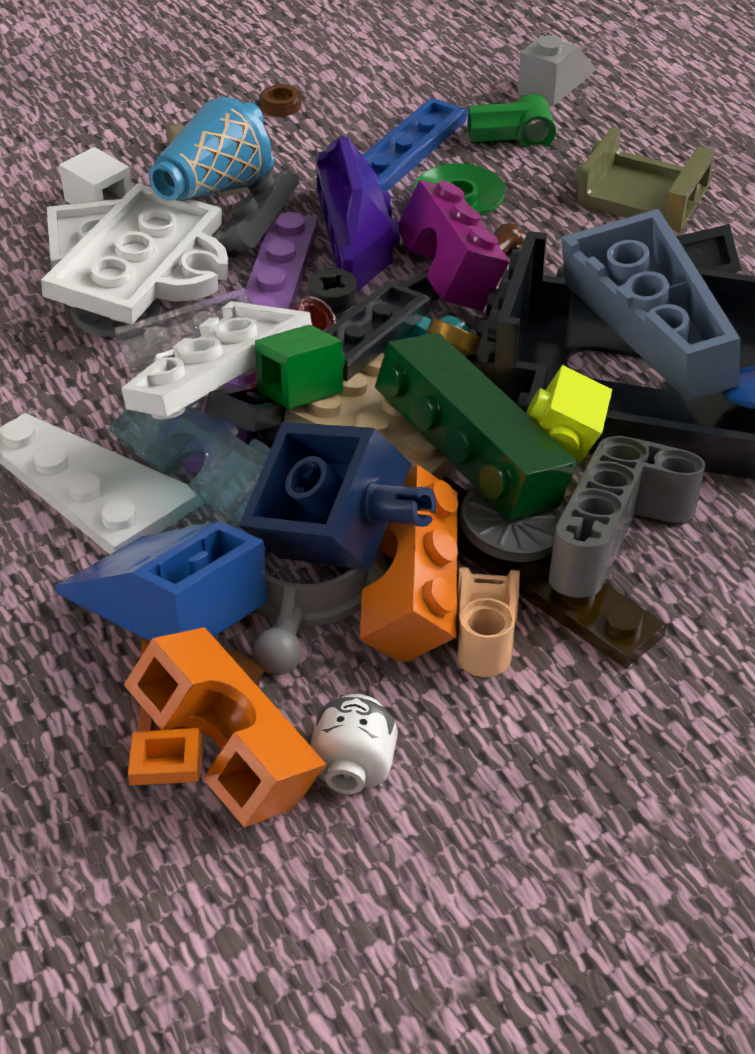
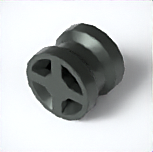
[308,268,357,325]

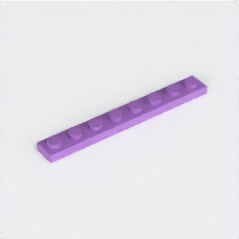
[184,212,318,477]

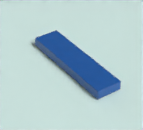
[362,97,467,192]

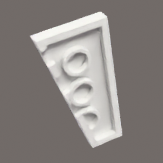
[121,301,312,420]

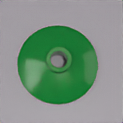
[414,163,505,216]

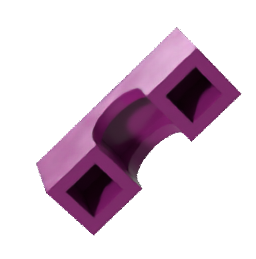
[398,179,510,311]

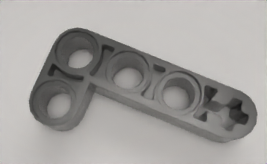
[548,436,705,598]

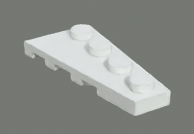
[0,413,204,554]

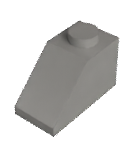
[518,35,595,106]

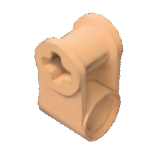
[457,567,520,677]

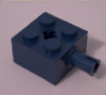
[239,422,436,570]

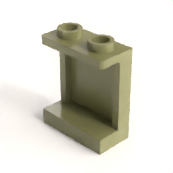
[573,127,715,232]

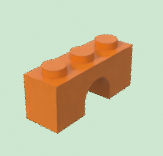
[360,465,458,662]
[124,627,326,828]

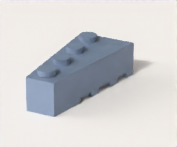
[561,209,740,401]

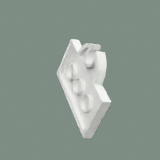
[41,183,228,325]

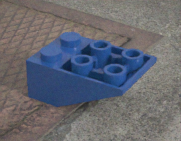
[55,521,268,641]

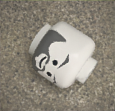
[310,694,398,794]

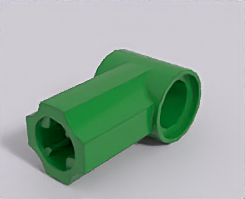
[467,94,556,147]

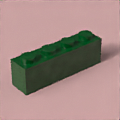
[375,333,578,521]

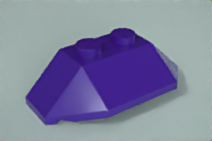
[315,137,400,292]

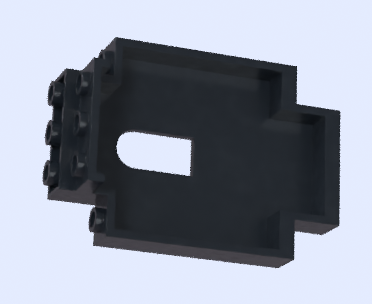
[467,231,755,480]

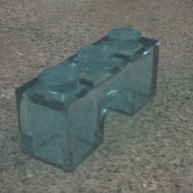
[108,401,271,531]

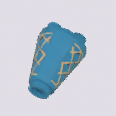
[149,96,274,201]

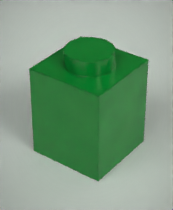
[255,324,345,409]

